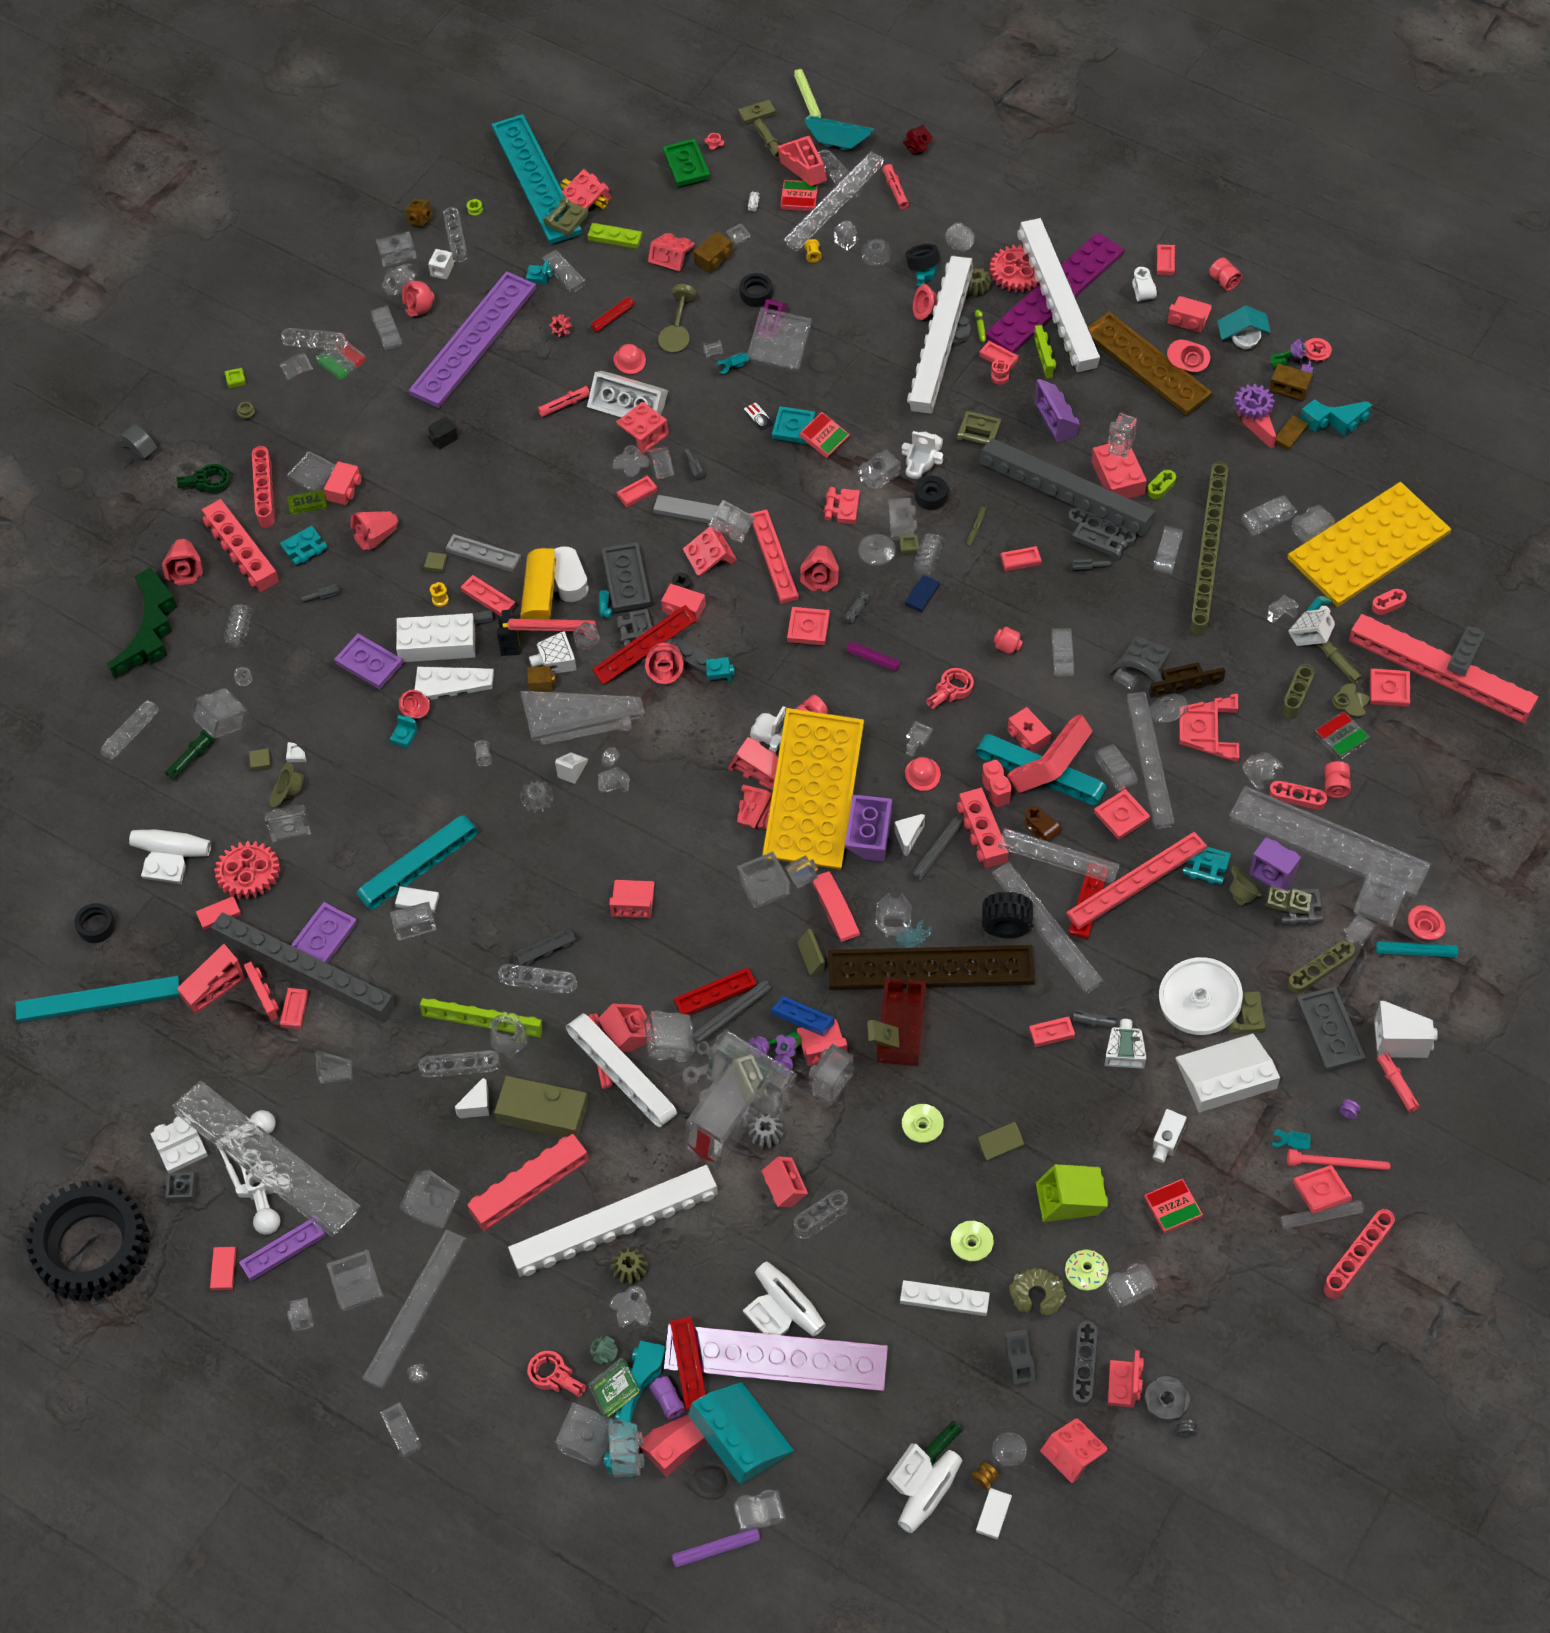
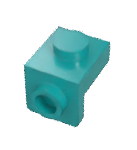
[706,657,735,683]

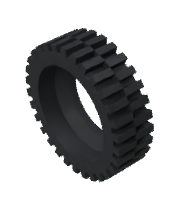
[26,1180,150,1302]

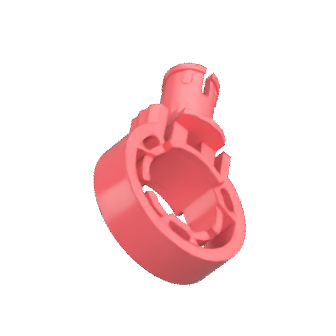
[926,668,974,709]
[527,1351,586,1398]

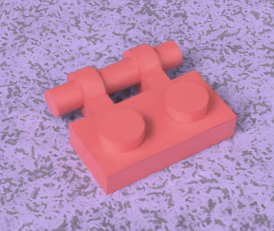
[823,487,860,524]

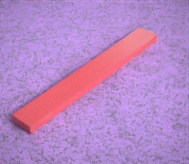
[1066,832,1207,930]

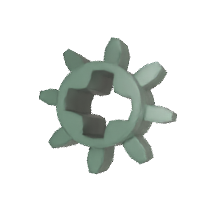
[590,1336,618,1365]

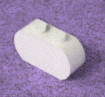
[554,547,589,602]

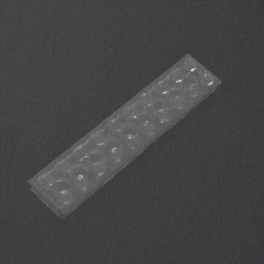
[1228,786,1431,899]
[171,1080,361,1237]

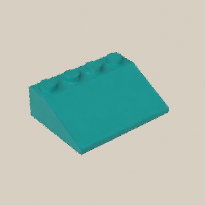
[688,1382,794,1485]

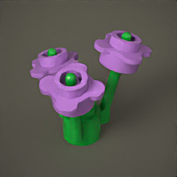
[1271,339,1315,378]
[749,1032,801,1076]

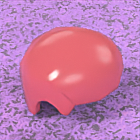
[399,690,430,719]

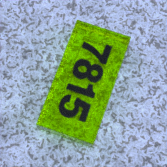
[287,490,327,514]

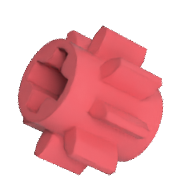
[549,314,573,337]

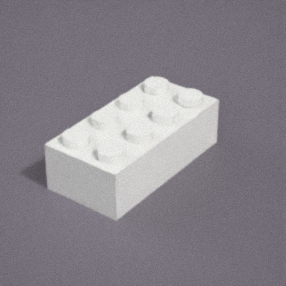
[396,613,475,662]

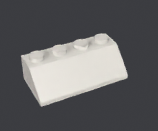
[587,371,668,417]

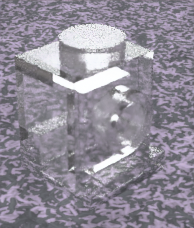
[834,220,859,251]
[287,1298,314,1332]

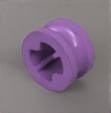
[1339,1100,1361,1119]

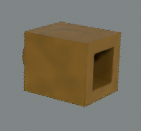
[527,666,556,694]

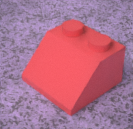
[598,1003,658,1052]

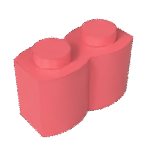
[982,760,1011,807]

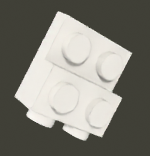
[150,1115,208,1173]

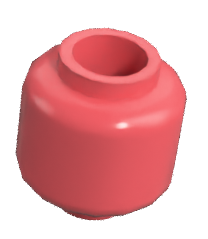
[993,627,1023,655]

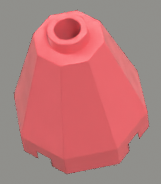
[350,511,398,550]
[162,539,203,585]
[800,546,839,592]

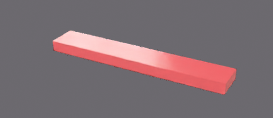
[749,510,799,604]

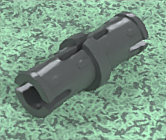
[1073,1009,1116,1028]

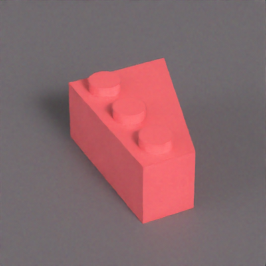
[777,136,827,186]
[727,737,778,790]
[177,944,245,1014]

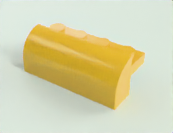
[520,548,557,632]

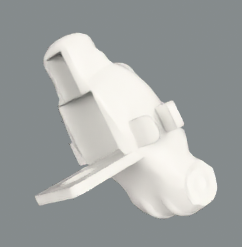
[902,431,943,479]
[750,706,786,753]

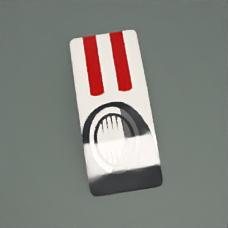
[744,403,773,431]

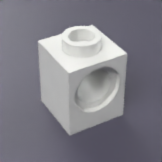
[428,249,454,280]

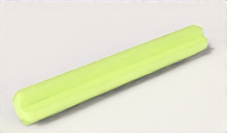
[794,69,821,118]

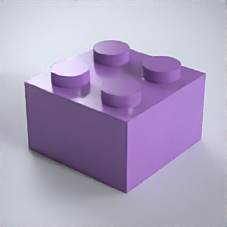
[1249,837,1301,890]

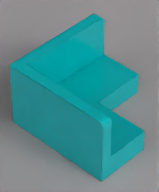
[1217,306,1271,340]

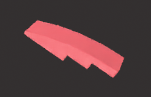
[811,871,860,942]

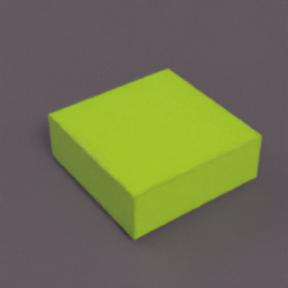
[225,368,246,389]

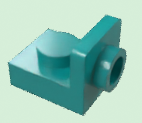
[526,260,552,285]
[390,715,418,749]

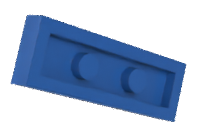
[771,996,835,1036]

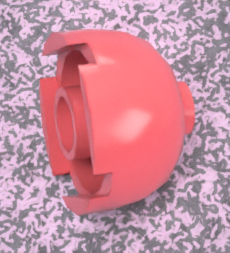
[402,281,434,317]

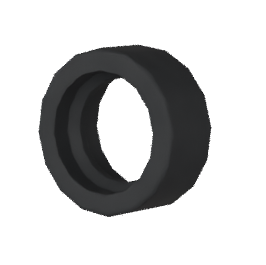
[905,244,940,271]
[739,273,773,307]
[74,903,116,943]

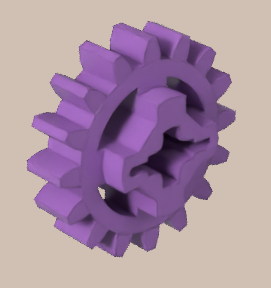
[1234,384,1275,420]

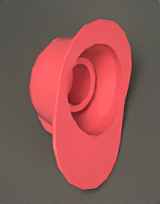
[1167,339,1210,372]

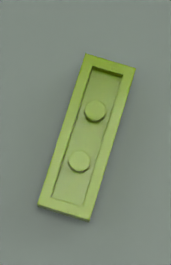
[588,223,643,249]
[1034,325,1056,378]

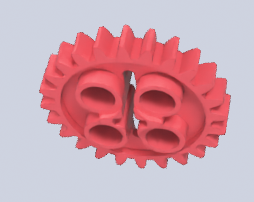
[990,244,1040,293]
[214,841,280,899]

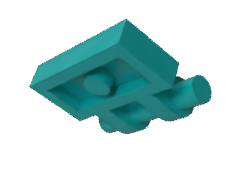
[280,526,328,566]
[1183,847,1231,885]

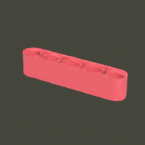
[252,446,275,528]
[1324,1209,1395,1299]

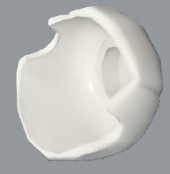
[1232,327,1261,350]

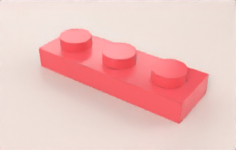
[461,575,516,616]
[244,962,279,1022]

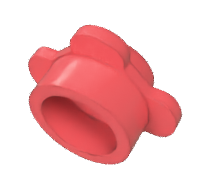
[705,133,724,150]

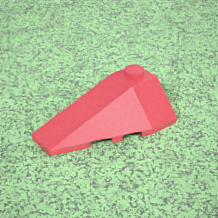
[637,1415,707,1477]

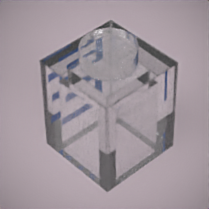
[785,855,818,889]

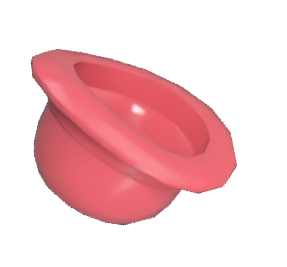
[912,284,938,320]
[613,344,646,374]
[905,757,941,791]
[1408,905,1446,941]

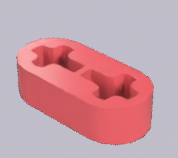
[1372,589,1406,615]

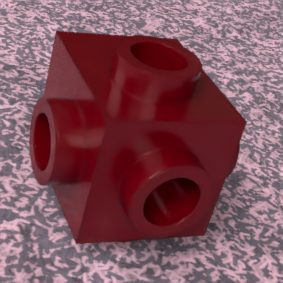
[903,125,933,155]

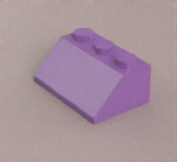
[1035,379,1080,443]
[845,795,892,862]

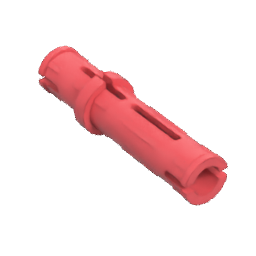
[882,164,909,209]
[537,386,590,418]
[1377,1053,1420,1113]

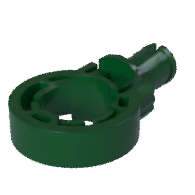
[176,464,230,494]

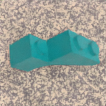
[1300,399,1372,436]

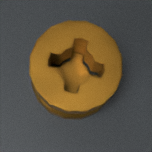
[971,1461,999,1490]

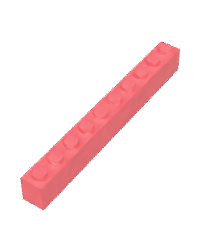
[1349,614,1539,724]

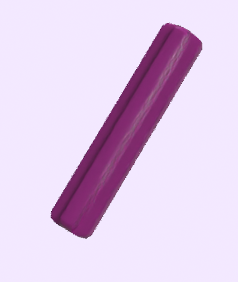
[847,641,900,671]

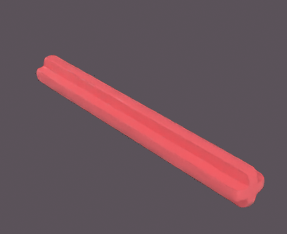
[507,619,596,632]

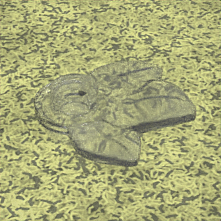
[613,445,649,478]
[609,1286,651,1327]

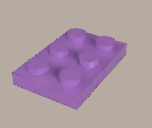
[334,633,403,690]
[291,902,358,964]

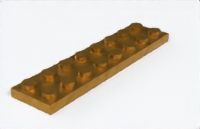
[1087,311,1212,416]

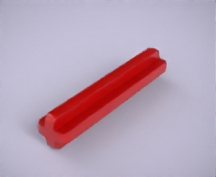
[591,297,635,332]

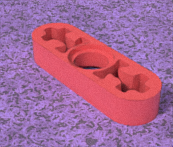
[1269,781,1327,810]

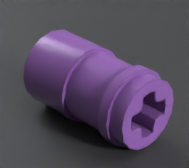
[649,1376,685,1420]

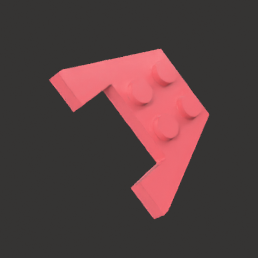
[1179,694,1239,762]

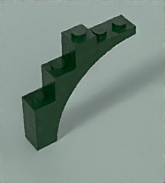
[107,567,177,679]

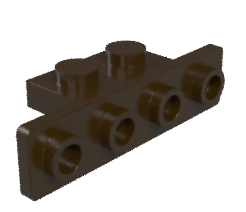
[1149,662,1226,697]

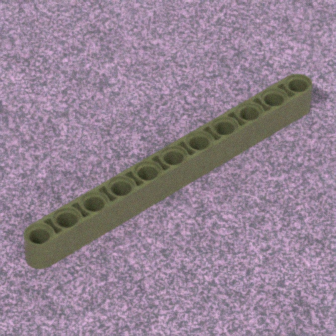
[1190,462,1228,636]

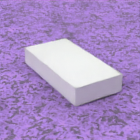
[395,887,439,913]
[976,1488,1012,1540]

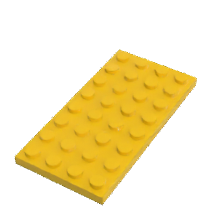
[1287,482,1451,607]
[762,708,864,870]

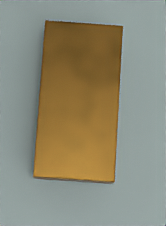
[1275,415,1309,451]

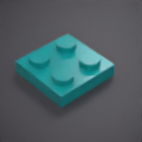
[772,406,815,444]

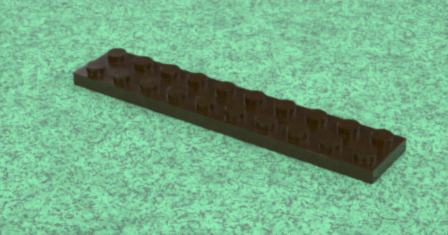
[828,945,1035,990]

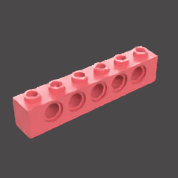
[202,499,279,593]

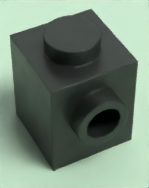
[428,417,458,449]

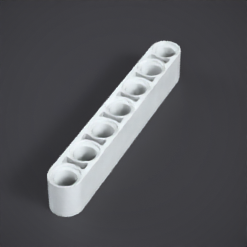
[566,1013,677,1127]

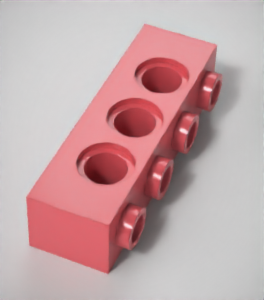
[957,787,1009,869]

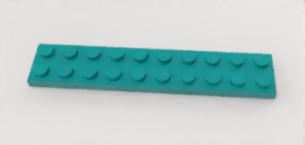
[492,114,582,244]

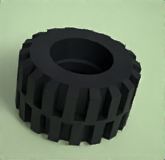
[982,892,1033,938]

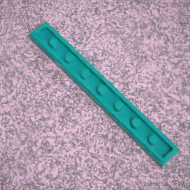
[15,976,181,1023]

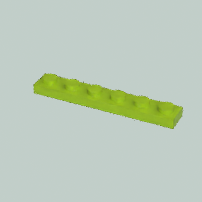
[420,998,543,1038]

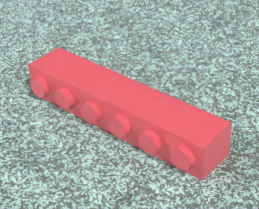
[467,1134,589,1232]

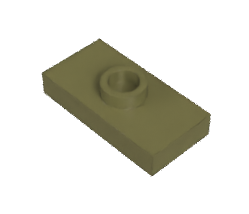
[738,100,776,125]
[867,1020,900,1049]

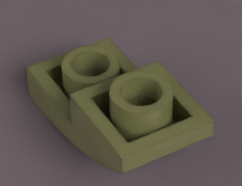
[1265,886,1312,914]

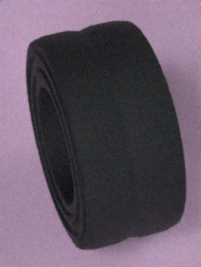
[915,475,948,510]

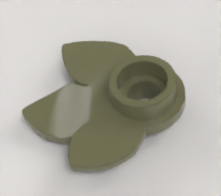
[1332,683,1370,717]

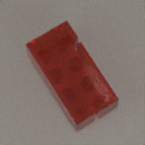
[877,978,926,1066]

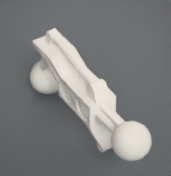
[216,1110,291,1235]

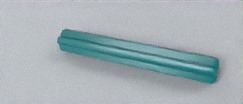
[1376,941,1458,957]

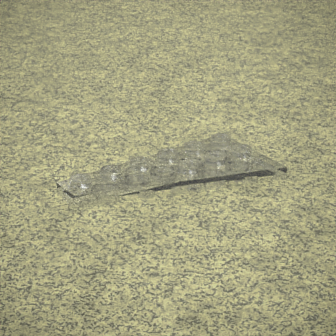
[520,691,645,742]

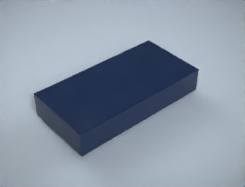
[905,575,940,613]

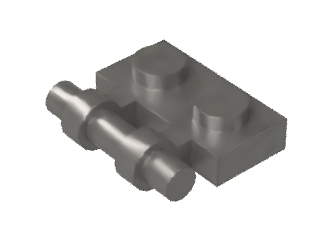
[616,609,652,647]
[1280,889,1323,926]

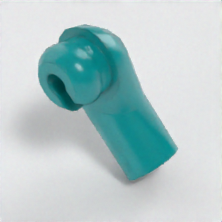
[599,590,613,619]

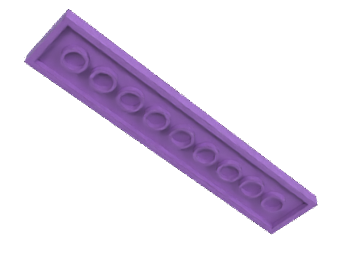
[409,271,536,408]

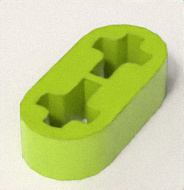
[1147,470,1176,500]

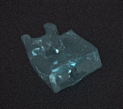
[896,920,932,948]

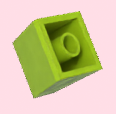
[1036,1164,1108,1222]

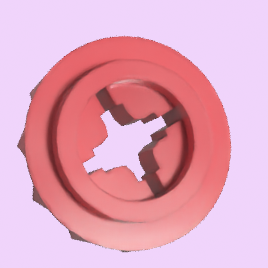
[1304,338,1332,363]

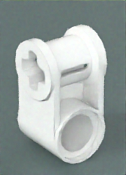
[1132,267,1157,302]

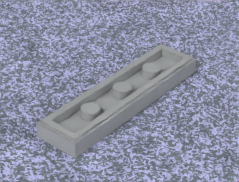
[653,495,730,526]
[445,534,521,573]

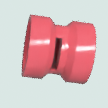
[991,359,1010,385]

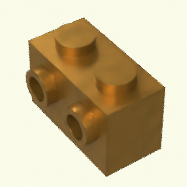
[693,231,733,273]
[1269,363,1313,401]

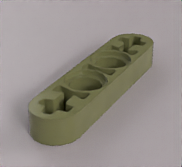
[1288,941,1355,993]

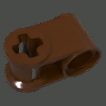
[1024,806,1061,844]

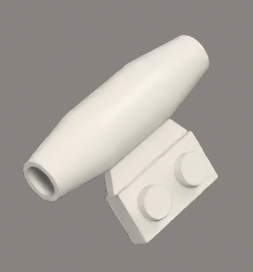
[129,829,211,884]
[743,1261,826,1337]
[887,1443,962,1533]

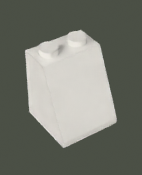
[1374,1001,1437,1058]

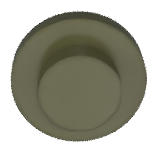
[237,402,255,419]

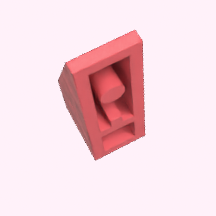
[1237,405,1276,448]

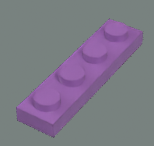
[239,1217,326,1282]

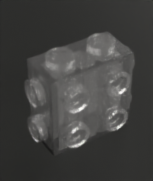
[644,1011,696,1062]

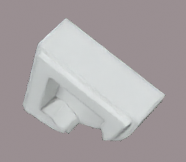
[286,742,306,762]

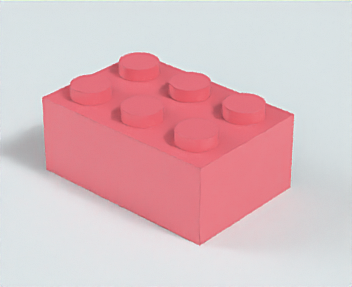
[1091,439,1147,499]

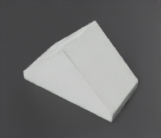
[555,753,588,784]
[895,814,925,856]
[455,1078,489,1118]

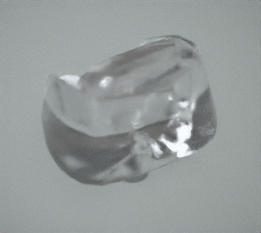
[601,747,620,768]

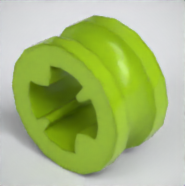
[467,199,483,216]

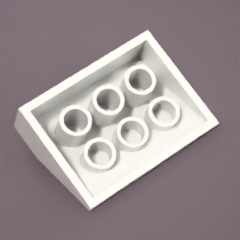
[1175,1034,1280,1113]

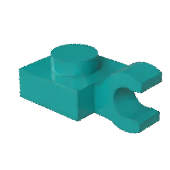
[916,264,938,287]
[716,352,749,374]
[1272,1129,1311,1150]

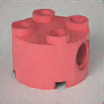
[645,643,684,684]

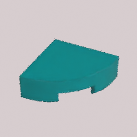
[1307,596,1331,611]

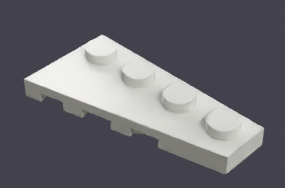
[415,667,494,700]

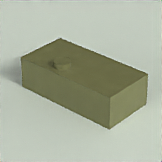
[494,1076,589,1139]

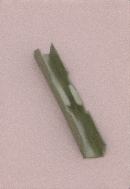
[966,506,987,546]

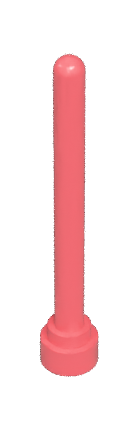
[1287,1149,1391,1170]

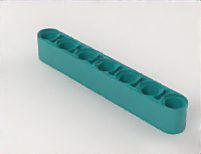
[975,734,1107,805]
[357,815,478,910]

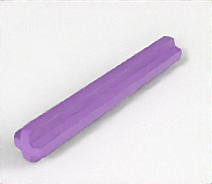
[672,1528,760,1567]

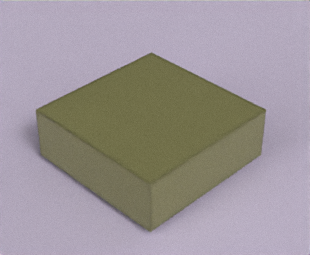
[899,535,920,555]
[424,552,447,573]
[249,749,271,771]

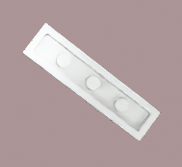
[900,1280,990,1316]

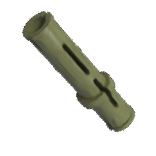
[753,119,780,160]
[1316,640,1363,684]

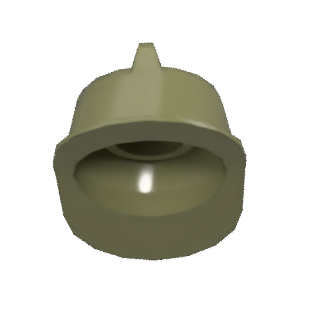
[269,763,304,807]
[1229,866,1262,906]

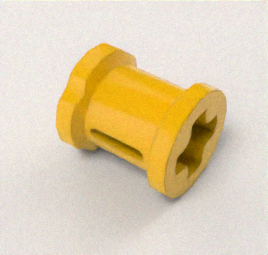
[804,239,822,263]
[430,582,449,607]

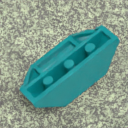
[804,115,874,150]

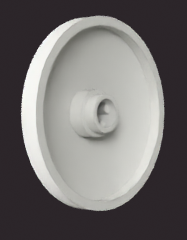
[1159,957,1243,1035]

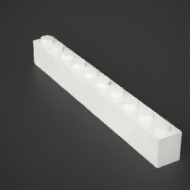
[1017,218,1100,372]
[907,256,973,414]
[508,1165,718,1277]

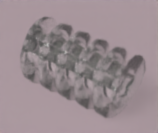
[913,533,945,575]
[223,605,254,648]

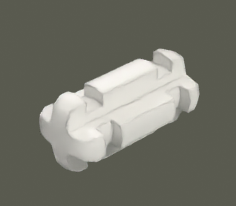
[748,192,759,212]

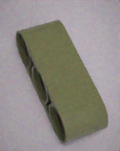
[1282,664,1315,719]

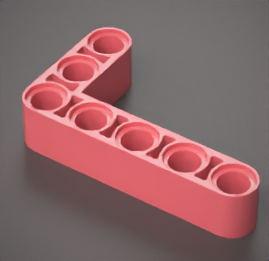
[1007,714,1093,793]

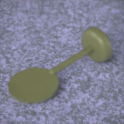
[658,284,697,353]

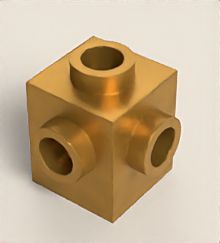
[405,199,433,226]

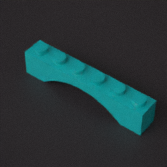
[604,1341,666,1479]

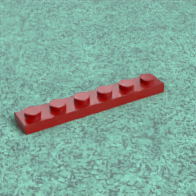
[592,605,697,686]

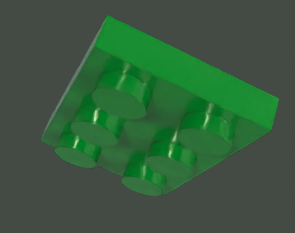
[663,139,710,187]

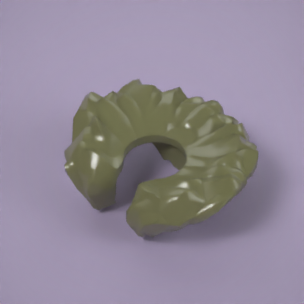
[1009,1268,1066,1316]

